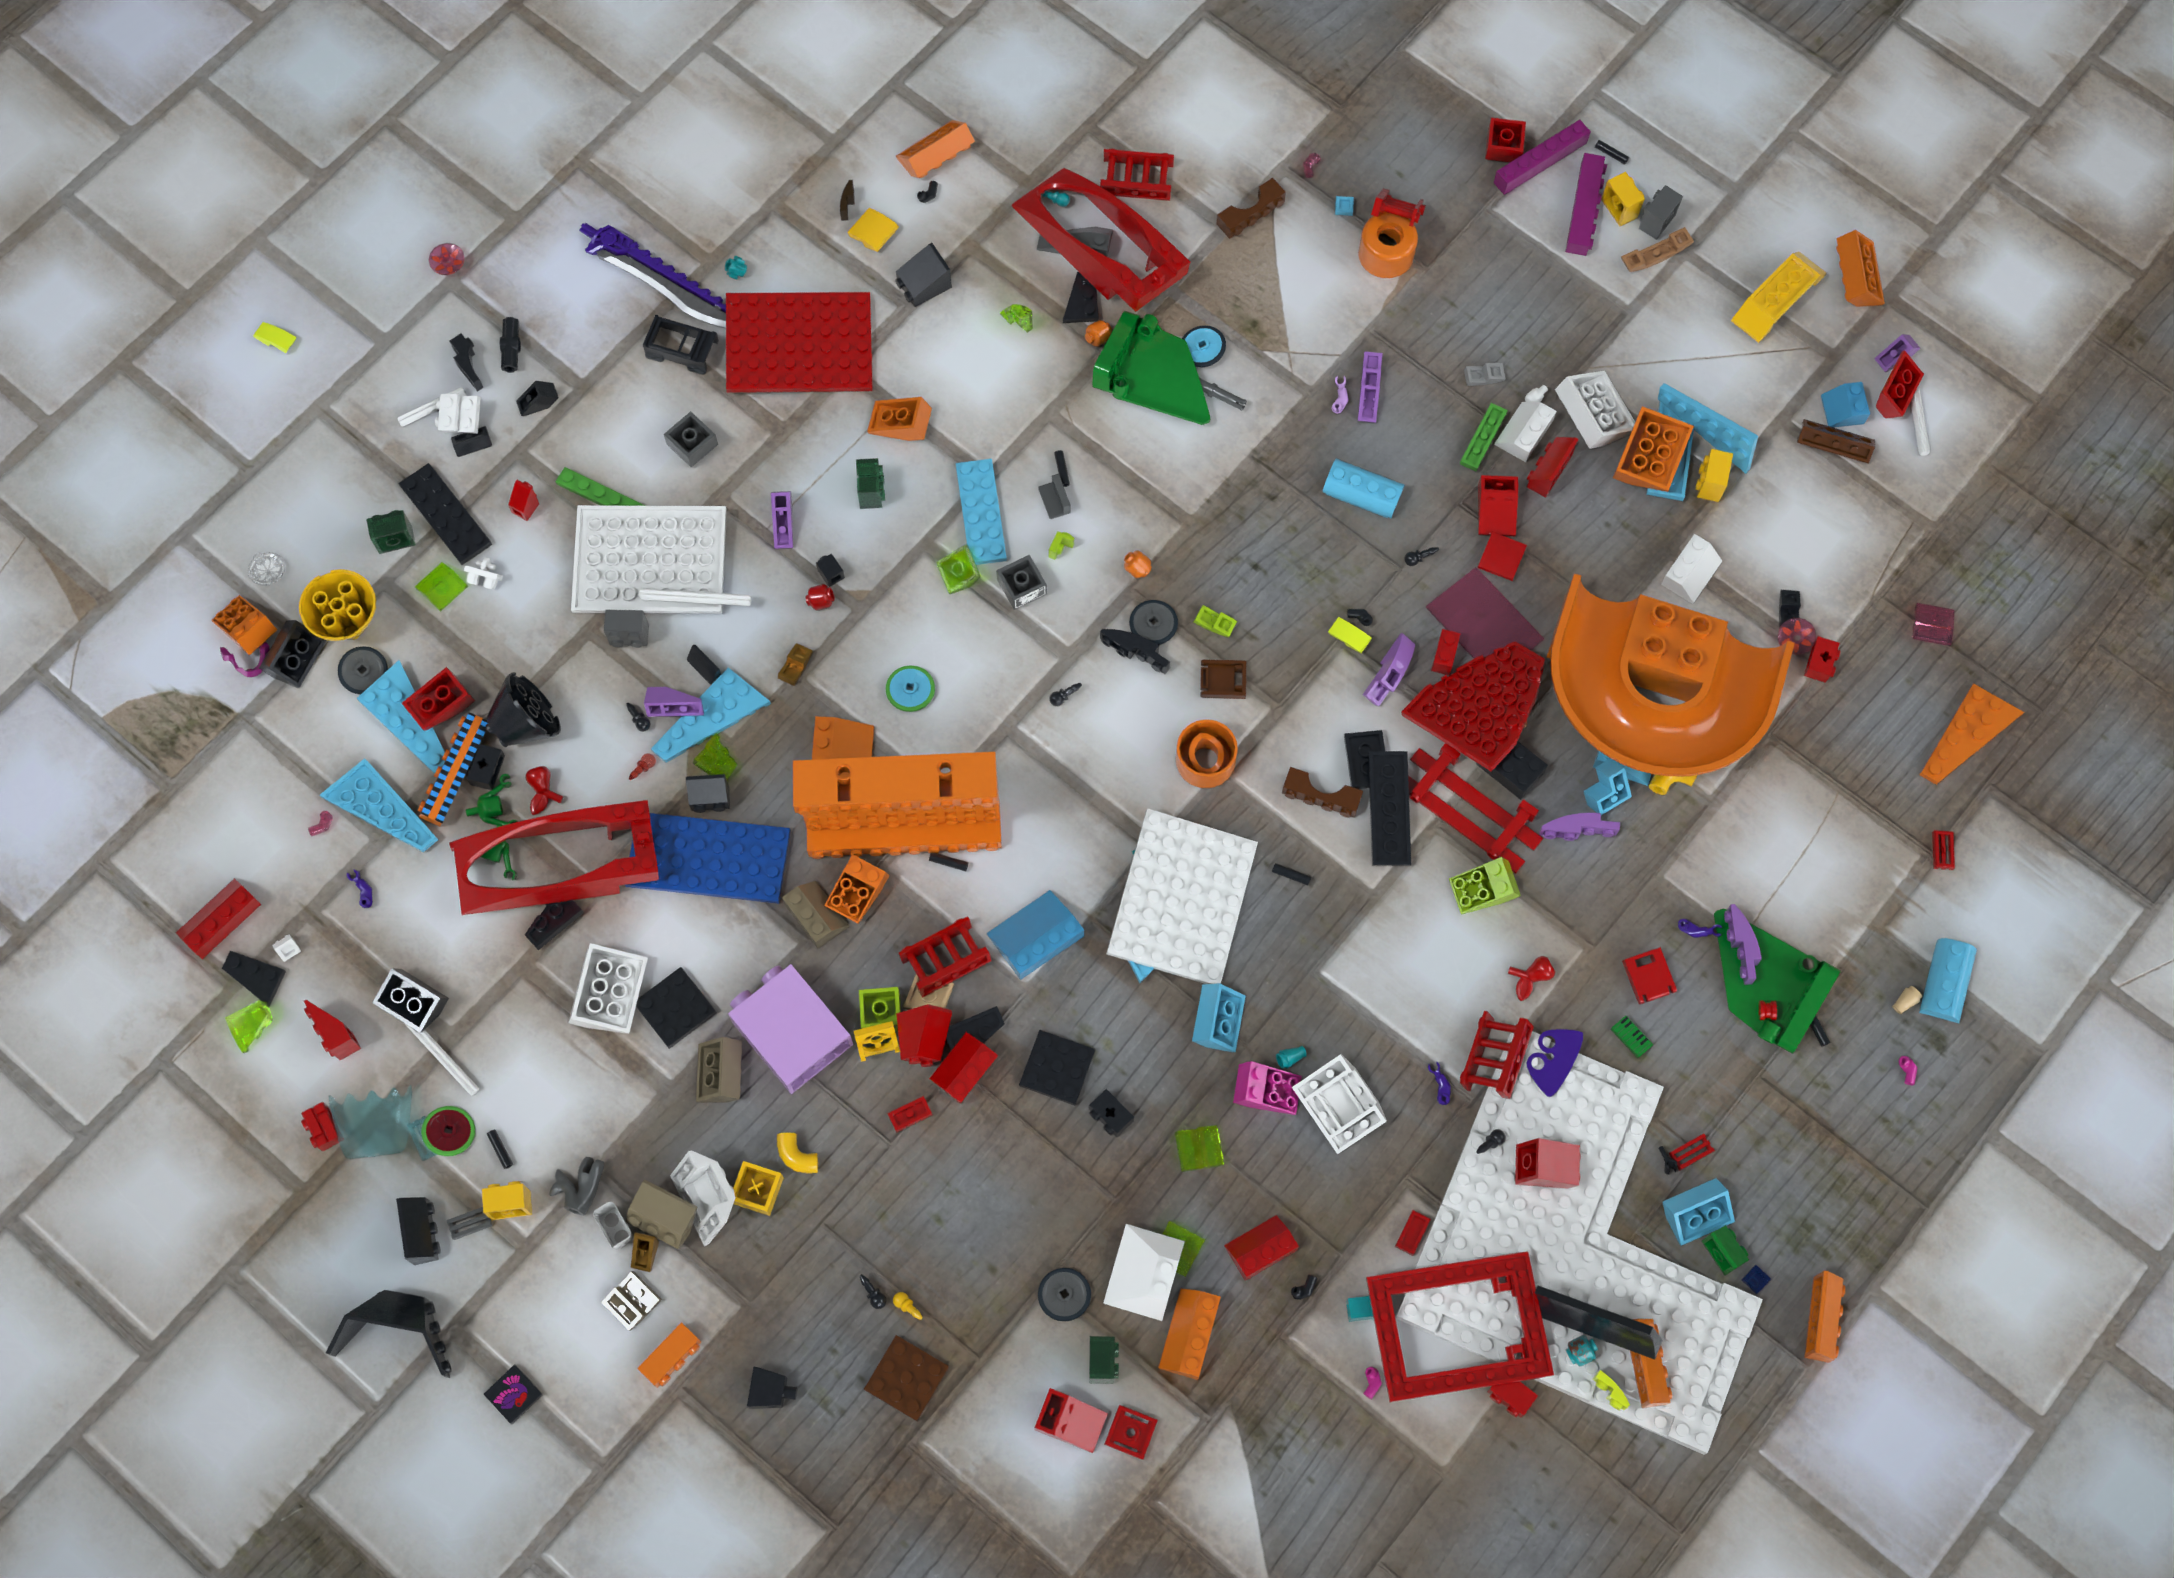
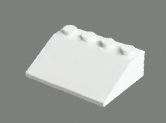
[1555,371,1635,449]
[568,943,648,1034]

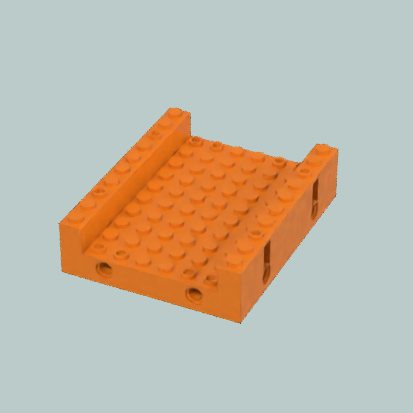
[793,752,1002,859]

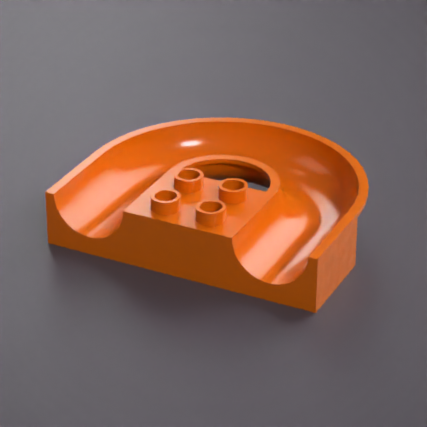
[1546,573,1795,777]

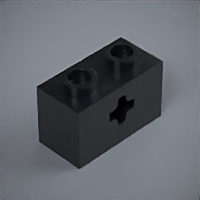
[466,744,505,790]
[1089,1089,1134,1137]

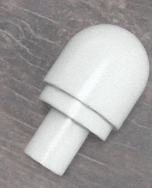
[1525,385,1548,402]

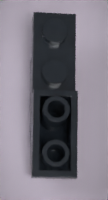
[1100,629,1170,674]

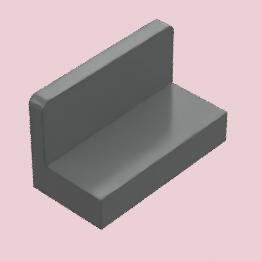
[1038,474,1071,519]

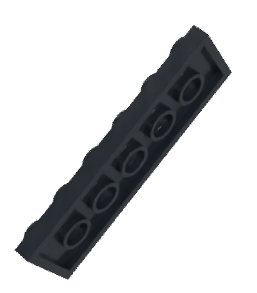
[398,463,492,565]
[1368,751,1411,866]

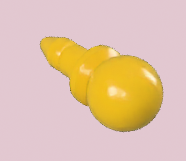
[893,1292,923,1320]

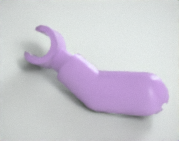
[1332,376,1349,414]

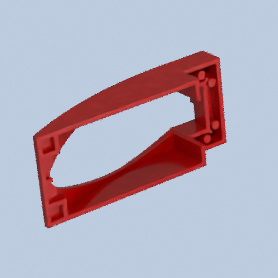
[1012,168,1190,312]
[453,800,659,915]

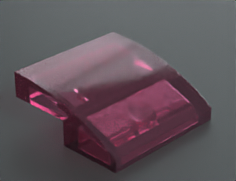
[1912,603,1954,646]

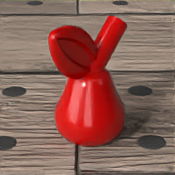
[525,766,564,815]
[1508,956,1555,1001]

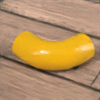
[1649,775,1697,795]
[777,1133,818,1173]

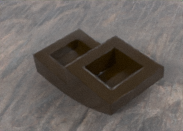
[840,180,855,221]

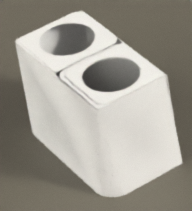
[593,1202,634,1250]

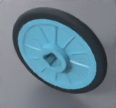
[1182,326,1226,367]

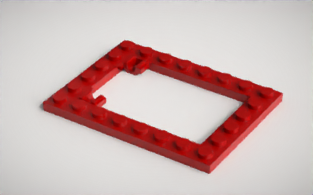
[1366,1251,1554,1403]

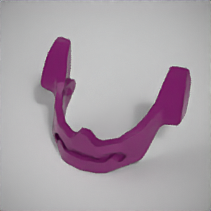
[220,641,270,677]

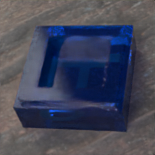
[1741,1265,1771,1294]

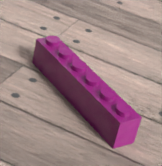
[1493,119,1591,195]
[1565,153,1607,256]

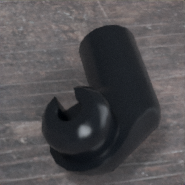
[917,181,938,203]
[1347,609,1373,626]
[1291,1275,1318,1300]

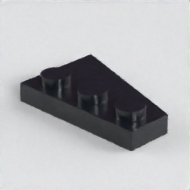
[1063,272,1099,323]
[525,900,584,950]
[222,951,286,1007]
[946,1006,1005,1050]

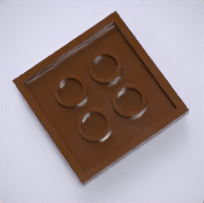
[864,1335,949,1421]

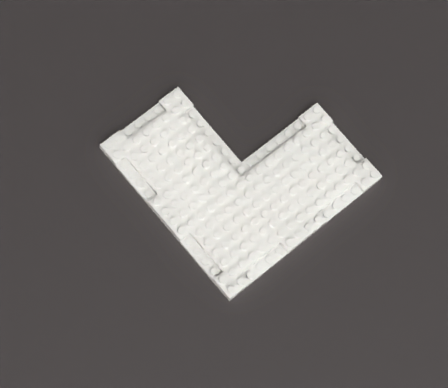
[1395,1024,1763,1455]

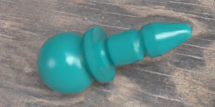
[1042,191,1070,207]

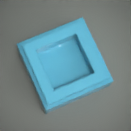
[1335,196,1354,216]

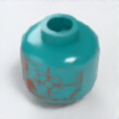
[1565,1335,1598,1367]

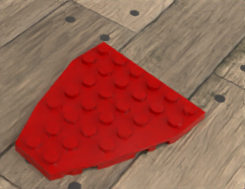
[1401,641,1545,772]

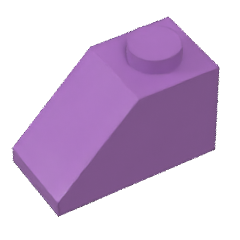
[1874,334,1921,372]

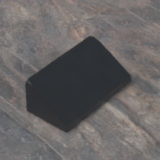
[451,426,492,457]
[687,645,721,684]

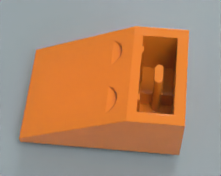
[211,595,278,655]
[824,854,890,924]

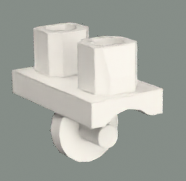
[464,557,503,590]

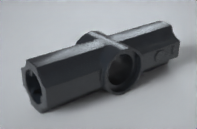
[499,317,521,373]

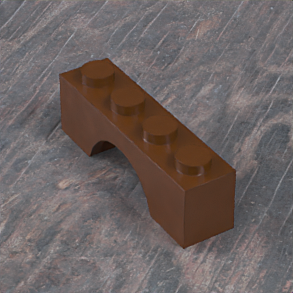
[1216,178,1286,239]
[1282,767,1363,818]

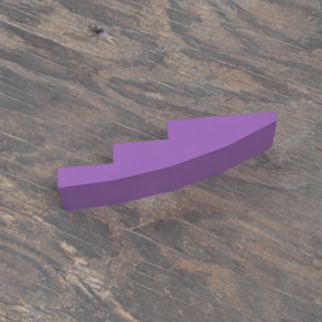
[1358,352,1383,423]

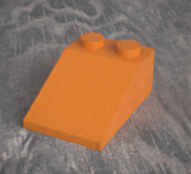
[867,397,932,441]

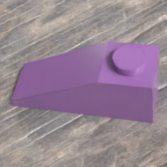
[771,491,793,549]
[644,687,704,717]

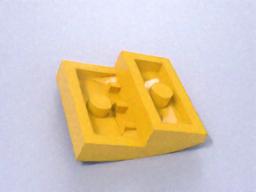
[847,208,899,252]

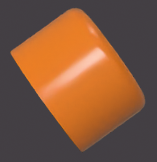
[1358,212,1418,278]
[1176,720,1238,788]

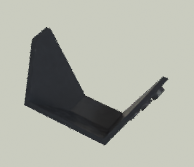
[326,1290,452,1378]

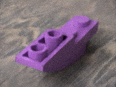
[1363,633,1415,706]
[1539,813,1620,841]
[1724,904,1762,985]

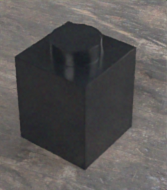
[816,553,845,587]

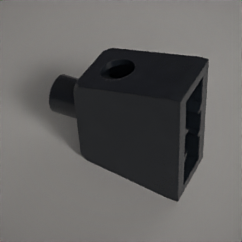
[747,1366,798,1409]

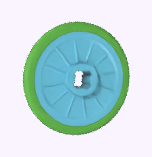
[886,665,935,712]

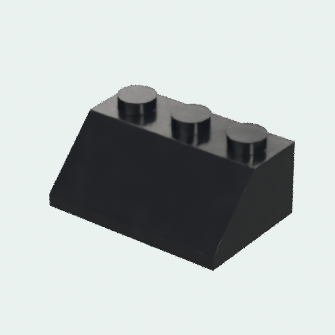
[259,620,326,688]
[372,968,449,1033]
[396,1197,441,1265]

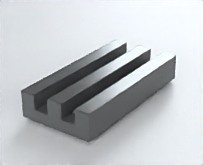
[447,1207,493,1240]

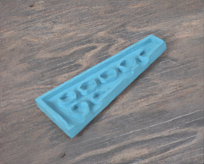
[1658,383,1758,474]
[357,660,445,774]
[651,668,771,763]
[319,758,438,852]

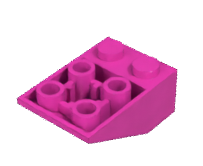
[1233,1061,1302,1115]

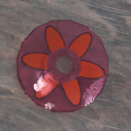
[429,243,465,275]
[1777,618,1816,655]

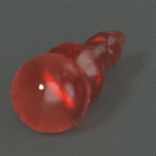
[629,753,656,780]

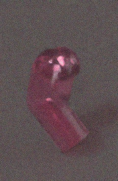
[1303,153,1321,178]
[308,811,333,836]

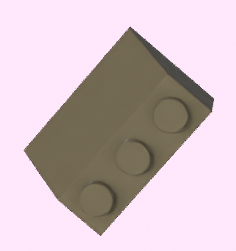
[782,881,849,949]
[696,1037,742,1103]
[625,1179,698,1249]

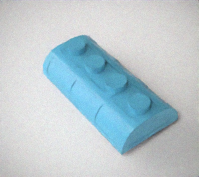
[1323,458,1405,518]
[1919,938,1977,1023]

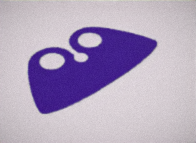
[1526,1029,1583,1097]

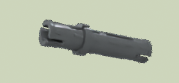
[1199,377,1247,411]

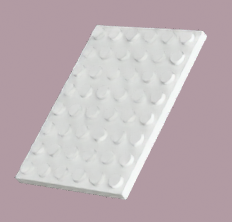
[571,505,727,614]
[1106,808,1258,984]

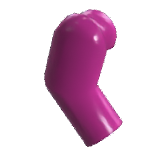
[1899,1056,1917,1086]
[1363,1367,1382,1400]

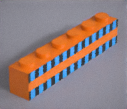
[417,712,488,827]

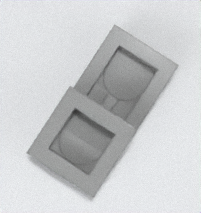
[1464,363,1506,386]

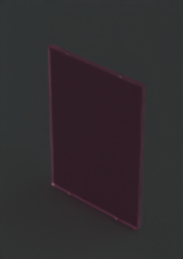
[1426,567,1544,658]

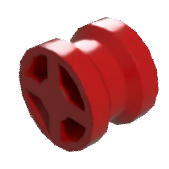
[1759,1001,1777,1020]

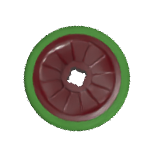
[421,1106,475,1156]

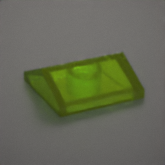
[936,544,981,594]
[415,562,468,612]

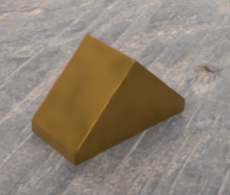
[631,1232,659,1272]

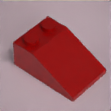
[402,667,476,731]

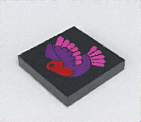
[484,1364,543,1425]

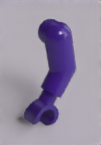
[347,869,373,908]
[1678,919,1722,938]
[1428,1062,1451,1105]

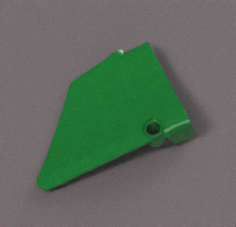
[1092,311,1210,425]
[1714,909,1841,1054]

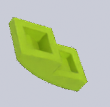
[1193,605,1237,637]

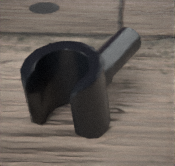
[1658,1146,1677,1175]

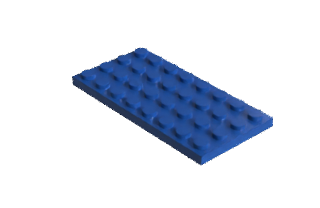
[625,813,791,904]

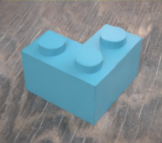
[1584,758,1632,815]

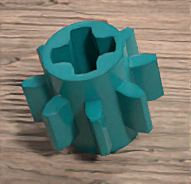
[725,256,747,280]

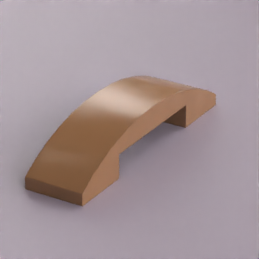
[1621,227,1694,272]

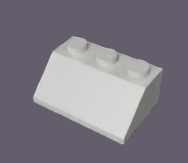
[1494,402,1557,462]
[1661,534,1722,604]

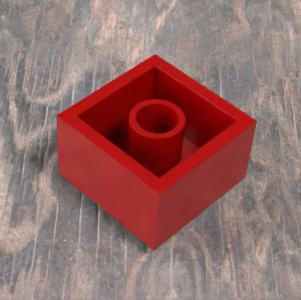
[1485,118,1526,162]

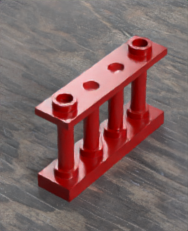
[1100,149,1174,201]
[1371,188,1426,227]
[898,916,992,998]
[1460,1011,1534,1099]

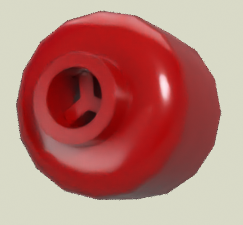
[805,584,835,611]

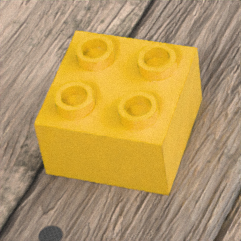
[1601,172,1645,226]
[1695,449,1733,502]
[733,1161,784,1216]
[482,1181,532,1220]

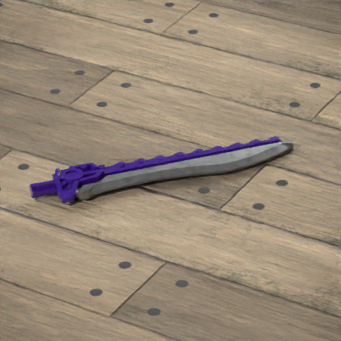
[579,223,726,328]

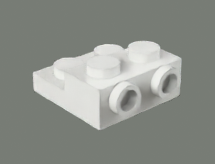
[435,394,481,434]

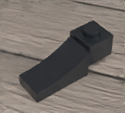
[449,333,483,392]

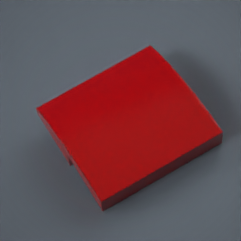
[1478,532,1527,581]

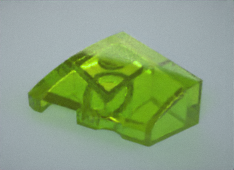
[1000,304,1033,333]
[693,733,737,780]
[225,1000,273,1053]

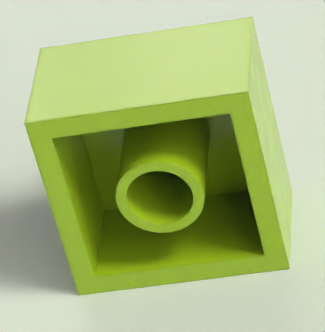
[859,987,901,1032]

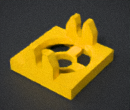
[854,1021,900,1062]

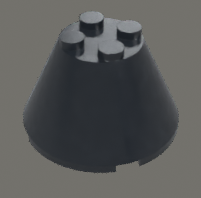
[486,672,561,747]

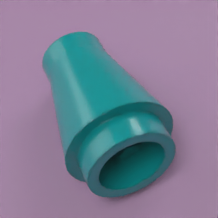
[1276,1046,1307,1069]

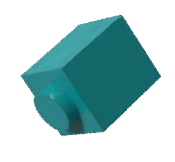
[1346,1296,1373,1322]

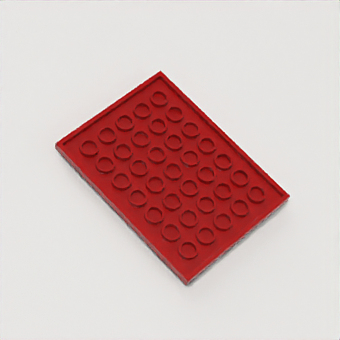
[726,292,872,393]

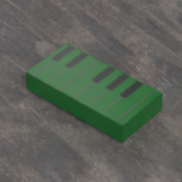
[1610,1016,1653,1058]

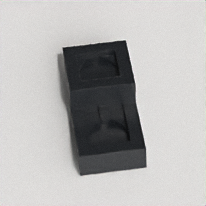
[1779,589,1801,629]

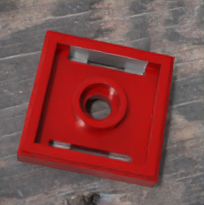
[1104,1405,1158,1460]

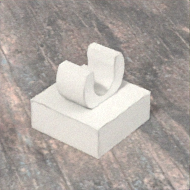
[272,934,301,962]

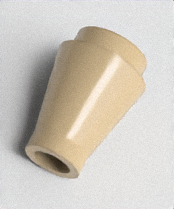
[1892,986,1922,1014]

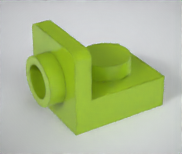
[1048,531,1075,560]

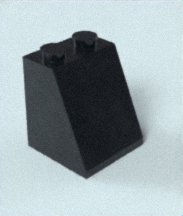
[895,243,952,307]

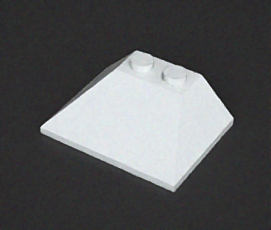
[1292,1054,1387,1154]
[670,1150,735,1247]
[1103,1224,1185,1321]

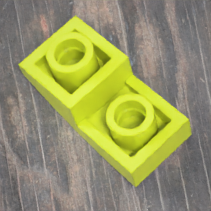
[253,322,296,353]
[1328,617,1372,653]
[1592,1370,1630,1410]

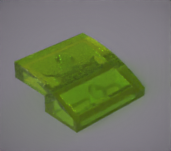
[1175,1125,1224,1172]
[1162,1220,1206,1277]

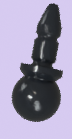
[1404,547,1439,566]
[1049,683,1082,706]
[626,703,651,732]
[1476,1129,1506,1154]
[860,1274,886,1309]

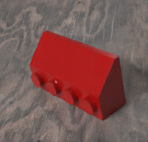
[176,878,261,959]

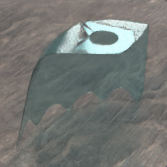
[329,1085,412,1159]

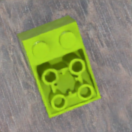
[1449,857,1521,915]

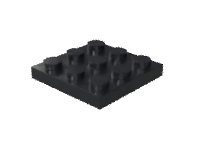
[636,967,717,1049]
[1019,1030,1095,1106]

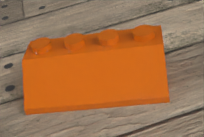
[896,120,975,178]
[1836,230,1885,307]
[1804,1270,1845,1363]
[1158,1288,1221,1380]
[1630,1319,1672,1409]

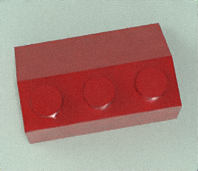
[1876,351,1924,418]
[1527,437,1579,498]
[929,1032,998,1103]
[1224,1215,1299,1281]

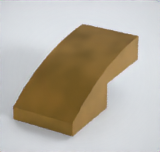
[778,643,813,686]

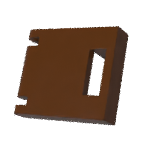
[1200,659,1246,699]

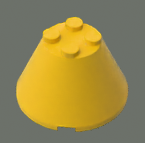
[299,569,376,641]

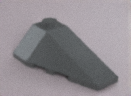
[1037,227,1113,257]

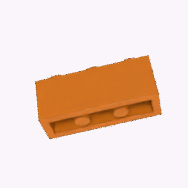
[637,1322,701,1388]

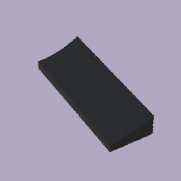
[1535,1286,1663,1360]

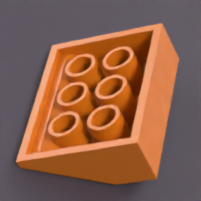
[1613,406,1694,492]
[812,716,874,778]

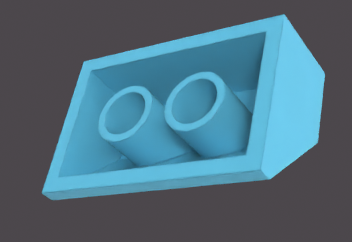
[1192,983,1246,1052]
[1662,1178,1735,1246]

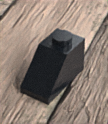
[516,381,559,416]

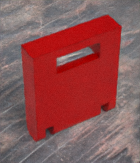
[1622,947,1677,1005]

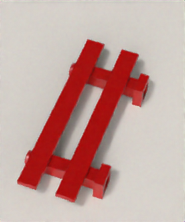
[1408,743,1543,874]

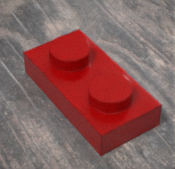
[887,1096,932,1133]

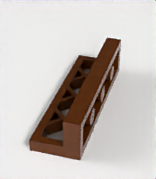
[1797,419,1875,464]

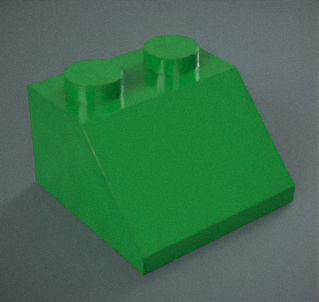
[1701,1225,1749,1276]

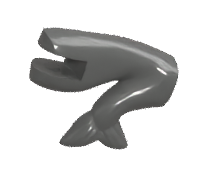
[549,1157,604,1216]

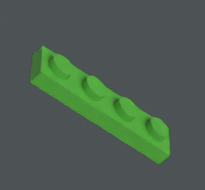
[1460,403,1508,472]

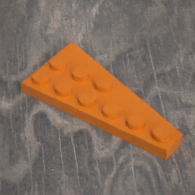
[1920,683,2024,785]

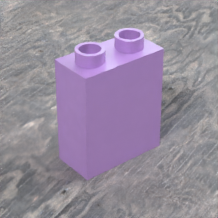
[728,964,853,1094]

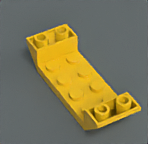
[1731,252,1827,343]

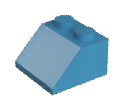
[1821,382,1870,428]

